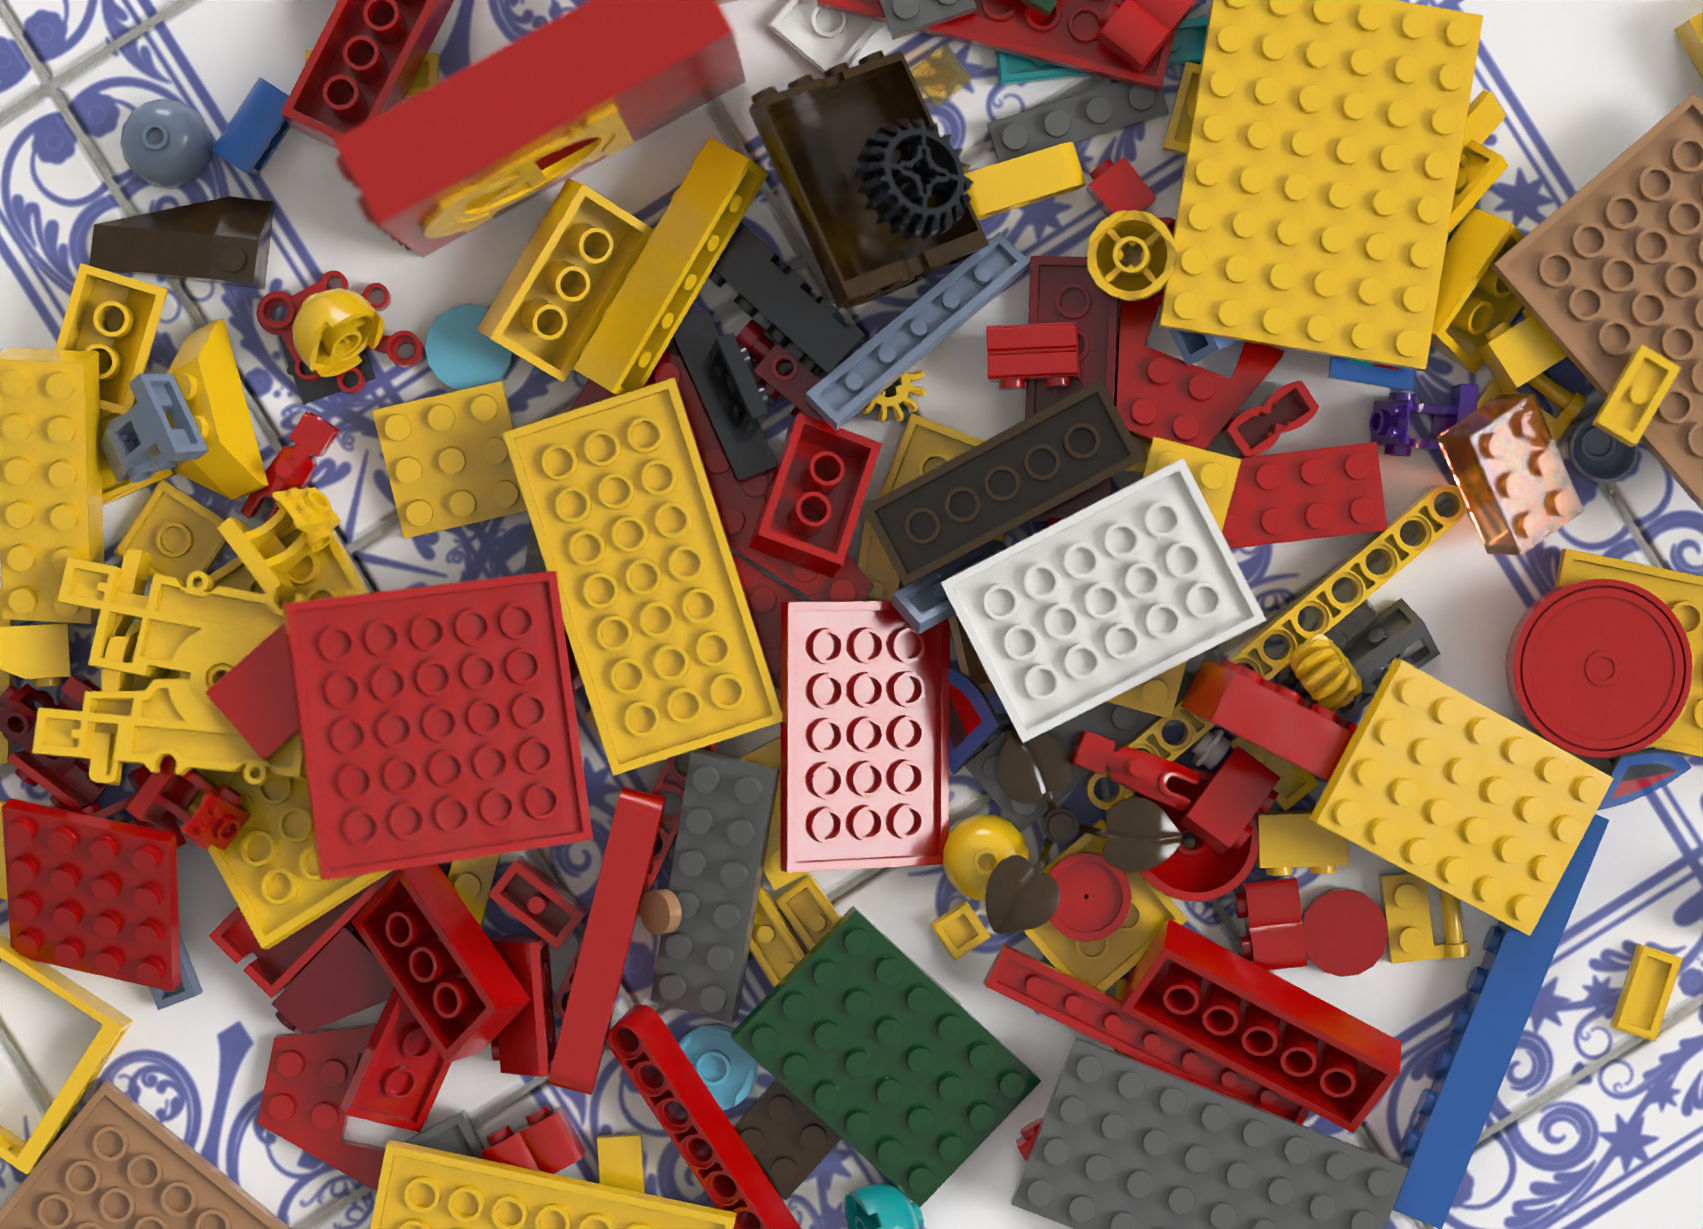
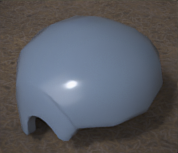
[1567,414,1639,483]

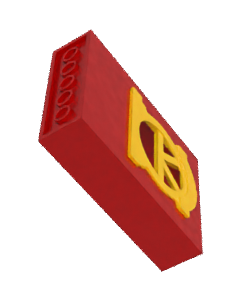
[333,0,746,257]

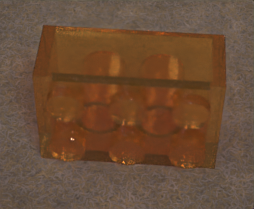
[1436,393,1584,555]

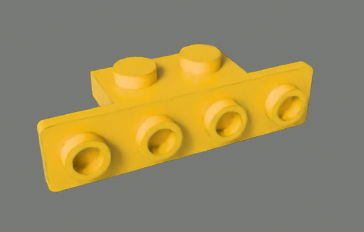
[1448,89,1509,233]

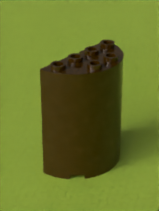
[749,50,989,310]

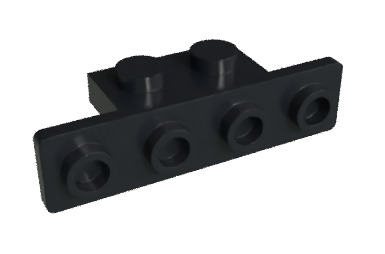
[672,309,777,482]

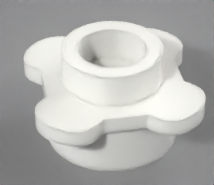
[1191,727,1231,770]

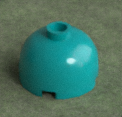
[844,1183,924,1229]

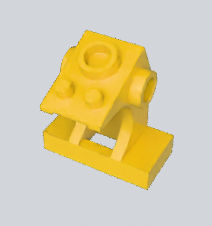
[217,487,341,602]

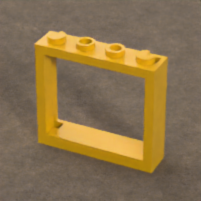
[0,935,134,1175]

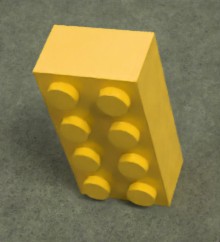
[477,178,653,383]

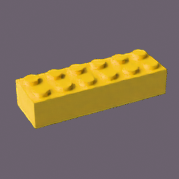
[0,347,104,624]

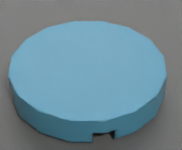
[425,304,514,390]
[678,1023,757,1110]

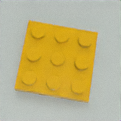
[372,380,528,539]
[1024,818,1188,992]

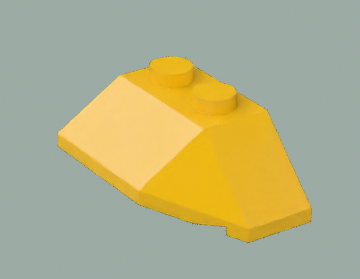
[165,319,268,500]

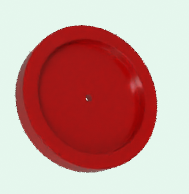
[1048,852,1131,942]

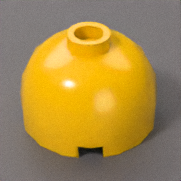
[1087,210,1177,301]
[292,288,384,378]
[942,813,1029,901]

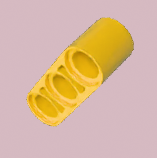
[964,142,1087,220]

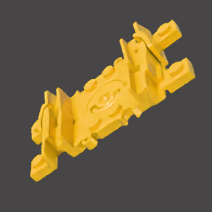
[32,549,366,786]

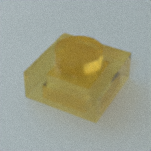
[911,44,972,108]

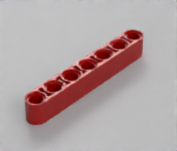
[548,786,666,1095]
[607,1004,801,1229]

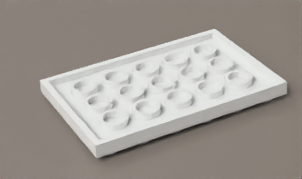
[941,458,1266,743]

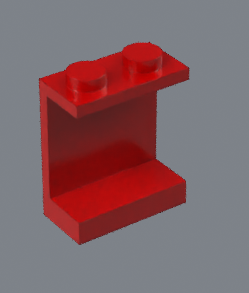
[7,674,125,812]

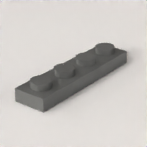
[987,81,1169,163]

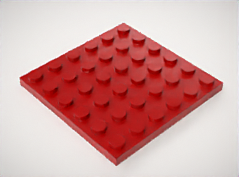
[282,571,593,881]

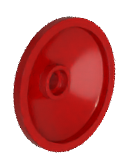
[1139,769,1259,902]

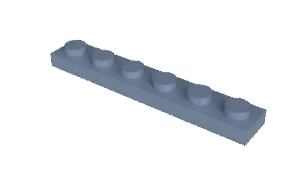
[805,232,1030,431]

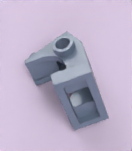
[99,373,209,483]

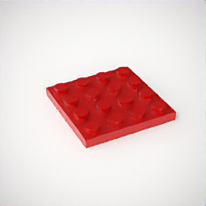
[2,798,181,992]

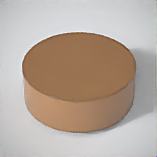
[640,889,682,935]

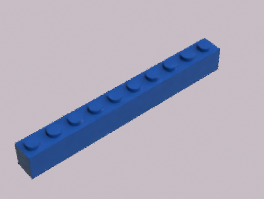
[1392,814,1609,1229]

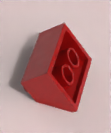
[491,932,557,1077]

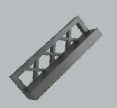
[1279,598,1440,720]

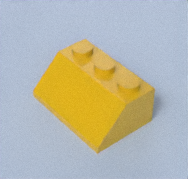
[1430,207,1524,375]
[55,263,169,415]

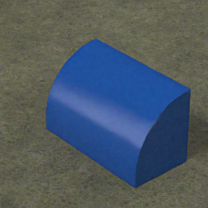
[211,77,291,180]

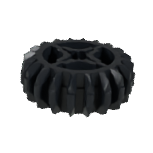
[854,117,974,240]

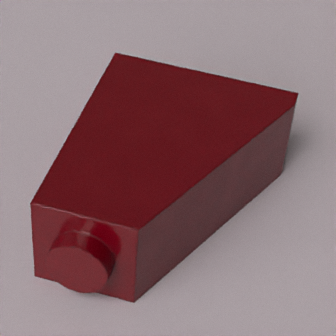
[271,922,395,1034]

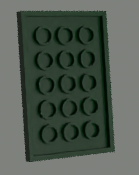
[730,906,1041,1207]

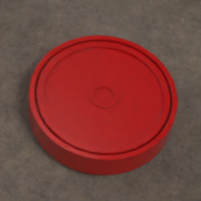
[1505,579,1693,758]

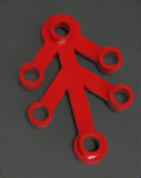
[256,270,423,395]

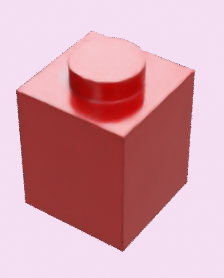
[1086,157,1157,217]

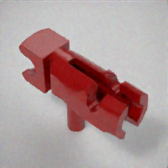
[240,412,340,523]
[1070,731,1199,811]

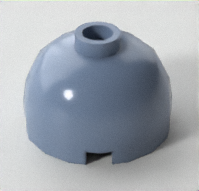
[120,99,213,189]

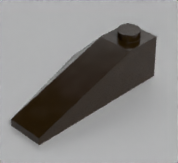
[89,196,275,289]

